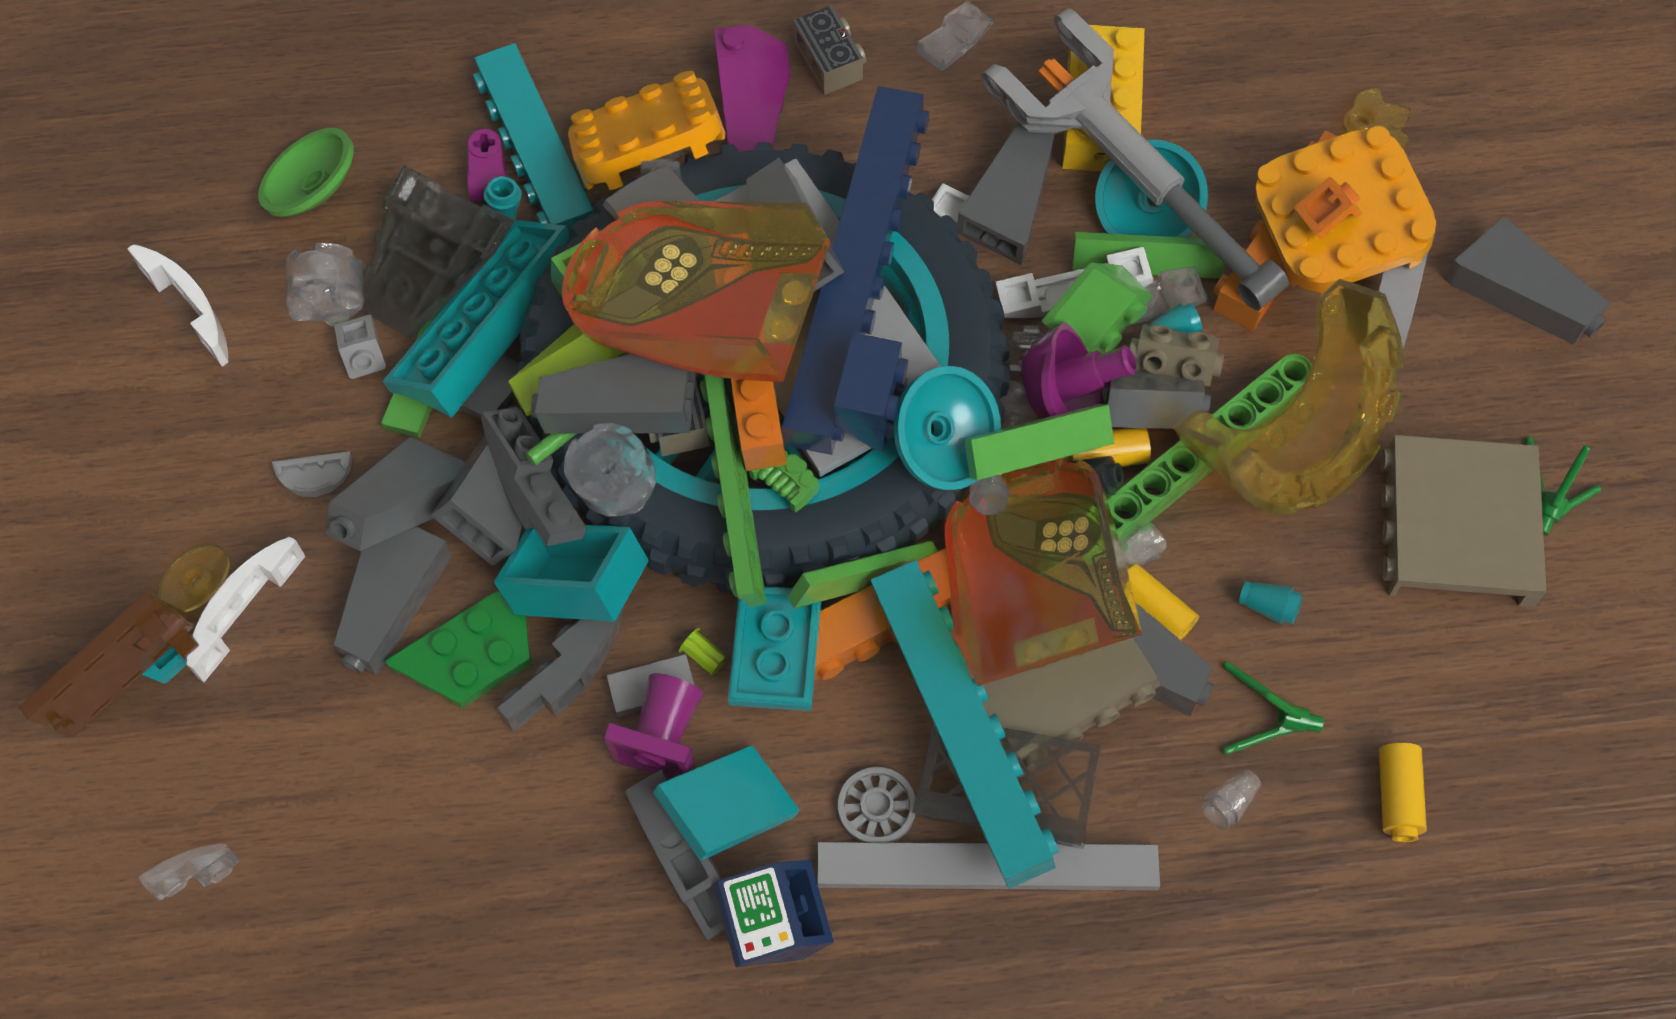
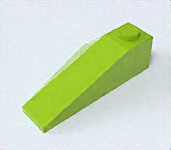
[508,306,663,417]

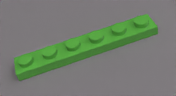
[700,374,767,607]

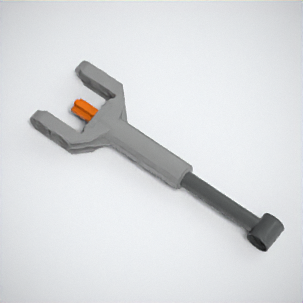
[981,7,1289,311]

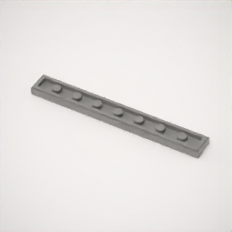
[818,842,1160,890]

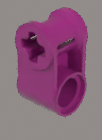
[467,129,507,202]

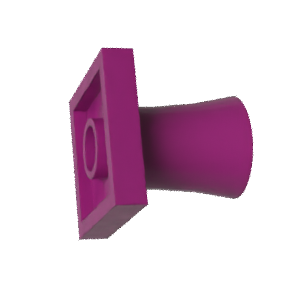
[604,673,704,779]

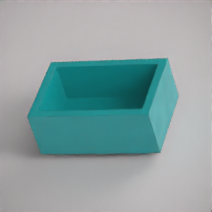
[494,525,649,622]

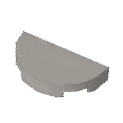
[272,451,353,497]

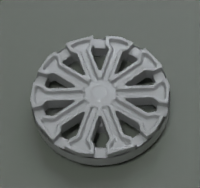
[838,767,917,843]

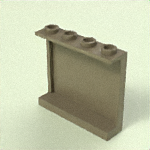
[1380,435,1547,607]
[949,553,1161,770]

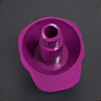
[1021,322,1137,419]

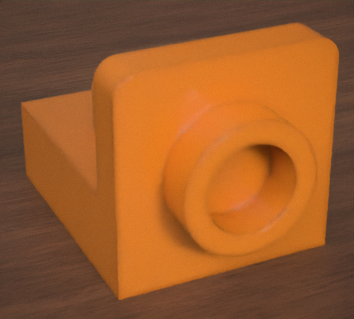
[1293,177,1362,239]

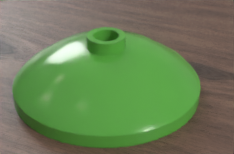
[258,128,354,217]

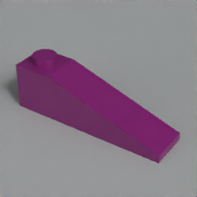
[714,25,791,151]

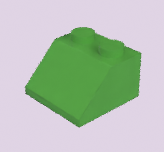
[1042,263,1153,353]

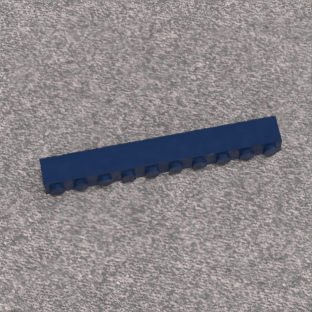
[782,86,929,455]

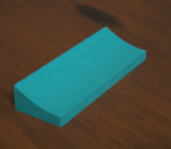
[382,220,570,418]

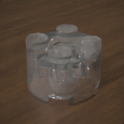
[285,243,364,327]
[564,423,656,517]

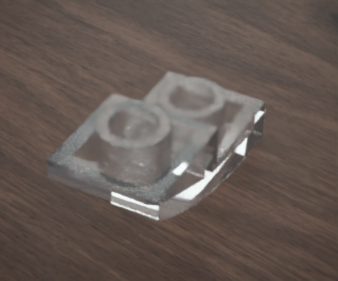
[916,1,994,71]
[1129,267,1207,325]
[138,843,240,901]

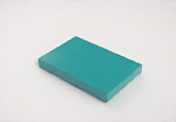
[728,586,821,711]
[653,745,800,861]

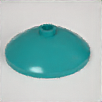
[1095,140,1208,238]
[894,366,1001,490]

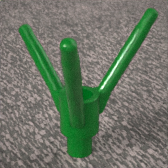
[1525,436,1601,536]
[1222,661,1324,755]

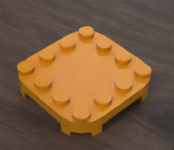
[568,71,726,190]
[1255,126,1436,297]

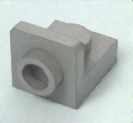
[334,314,386,379]

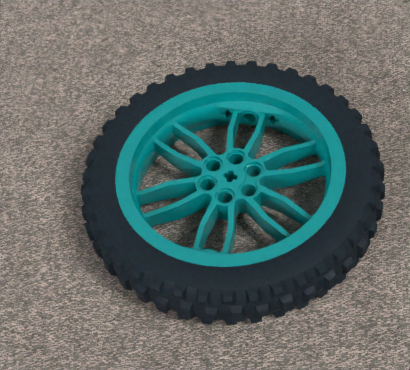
[518,142,1010,593]

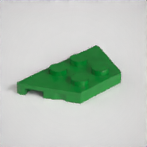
[385,590,532,708]

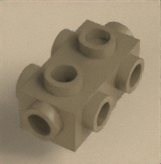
[1130,325,1225,387]

